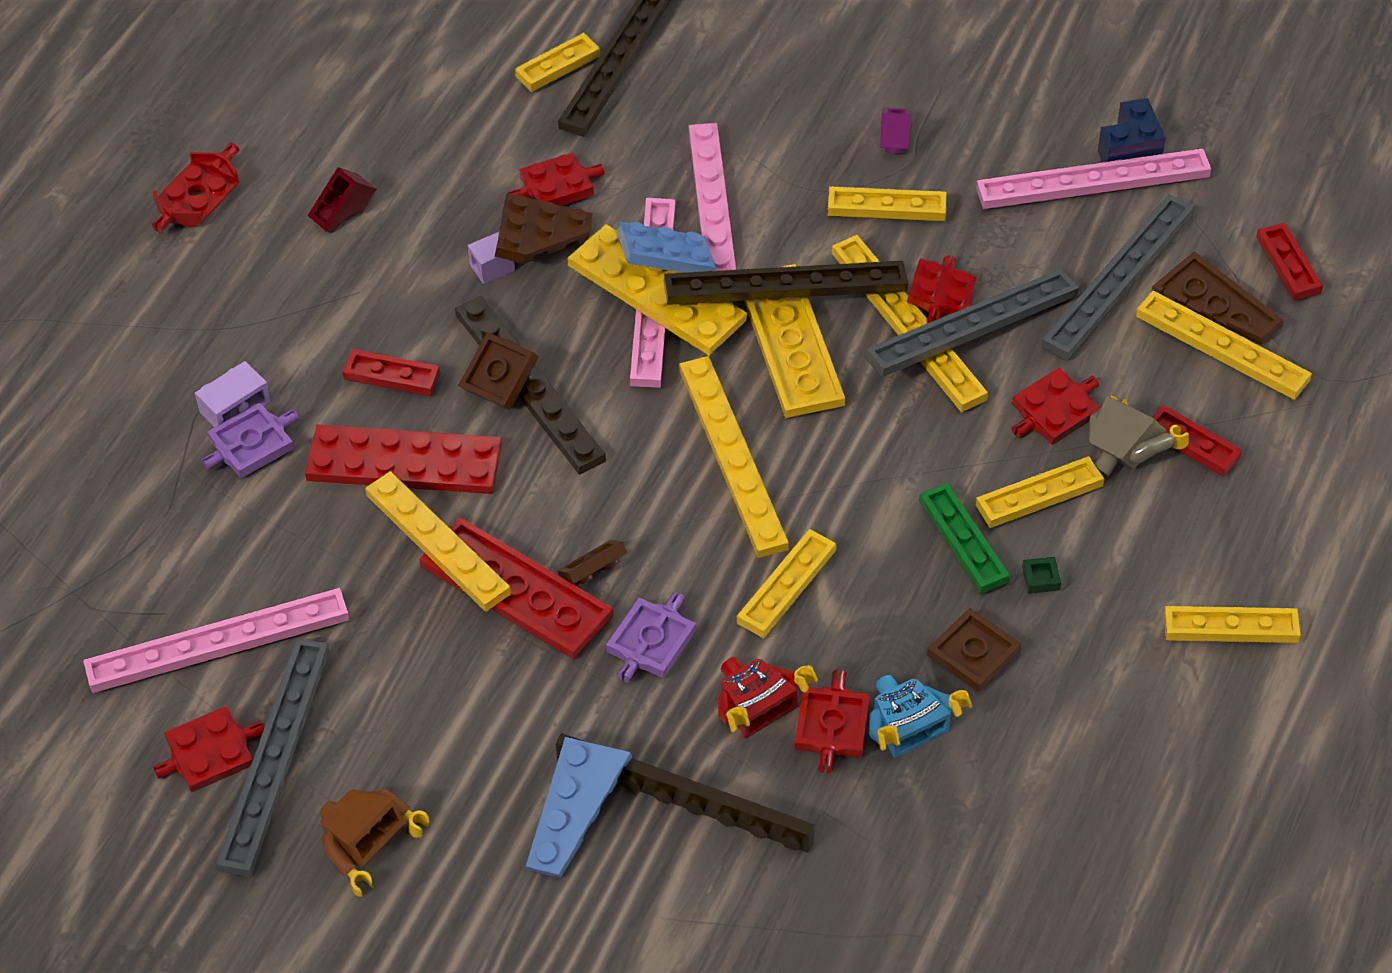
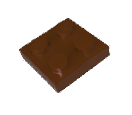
[458,332,539,411]
[927,608,1021,692]

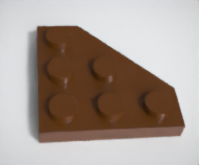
[494,193,593,263]

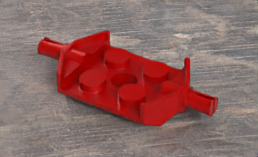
[152,143,239,233]

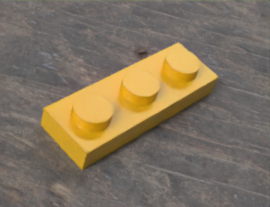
[515,33,600,92]

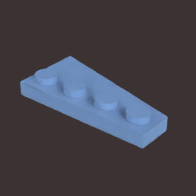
[526,737,632,878]

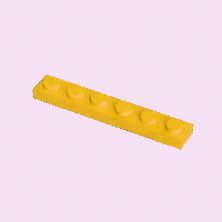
[1136,290,1312,400]
[365,471,511,612]

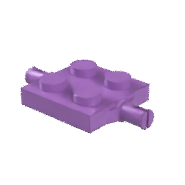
[201,403,299,479]
[606,592,696,683]

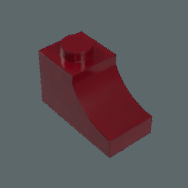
[307,167,377,233]

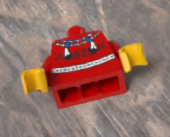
[717,657,818,739]

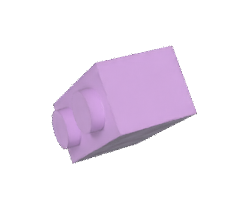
[195,361,271,427]

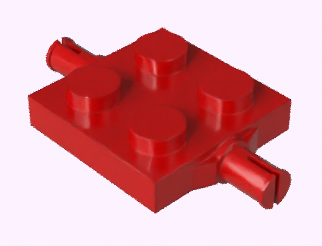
[508,152,605,206]
[906,255,977,324]
[1011,367,1100,445]
[795,669,870,773]
[153,706,264,792]

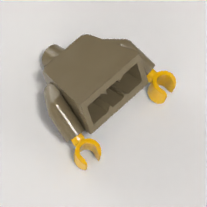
[1089,396,1189,477]

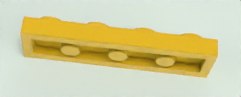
[828,186,946,221]
[976,456,1104,528]
[737,529,836,639]
[1164,606,1301,643]

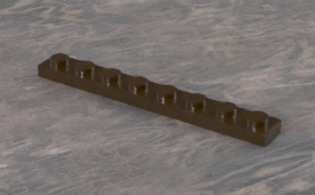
[558,0,672,137]
[664,261,908,305]
[455,296,606,475]
[556,733,814,853]

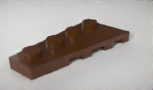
[1152,251,1283,345]

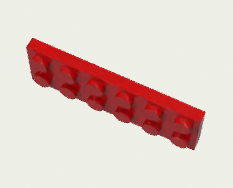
[305,424,502,494]
[419,517,614,660]

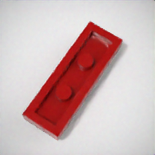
[1256,223,1323,301]
[343,349,441,397]
[1152,405,1242,477]

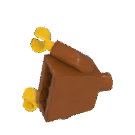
[320,789,429,897]

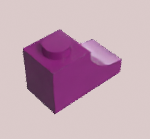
[880,108,911,154]

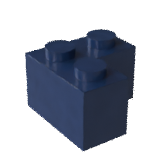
[1098,98,1166,163]

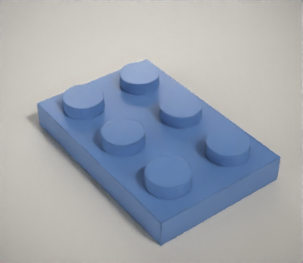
[617,222,716,273]

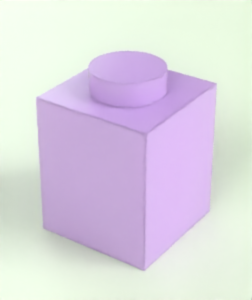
[468,232,515,284]

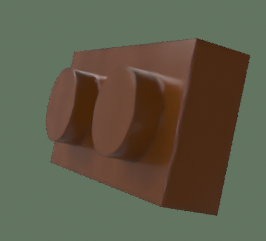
[557,540,627,585]

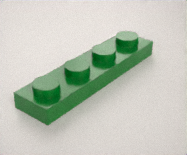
[919,483,1010,595]

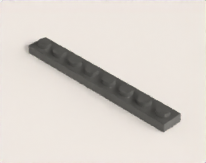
[1041,194,1194,361]
[864,269,1079,377]
[216,638,330,877]

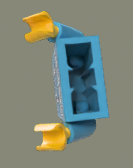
[869,675,973,758]

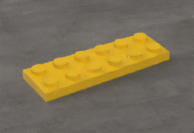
[568,224,747,356]
[744,264,845,418]

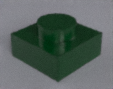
[1022,557,1061,594]

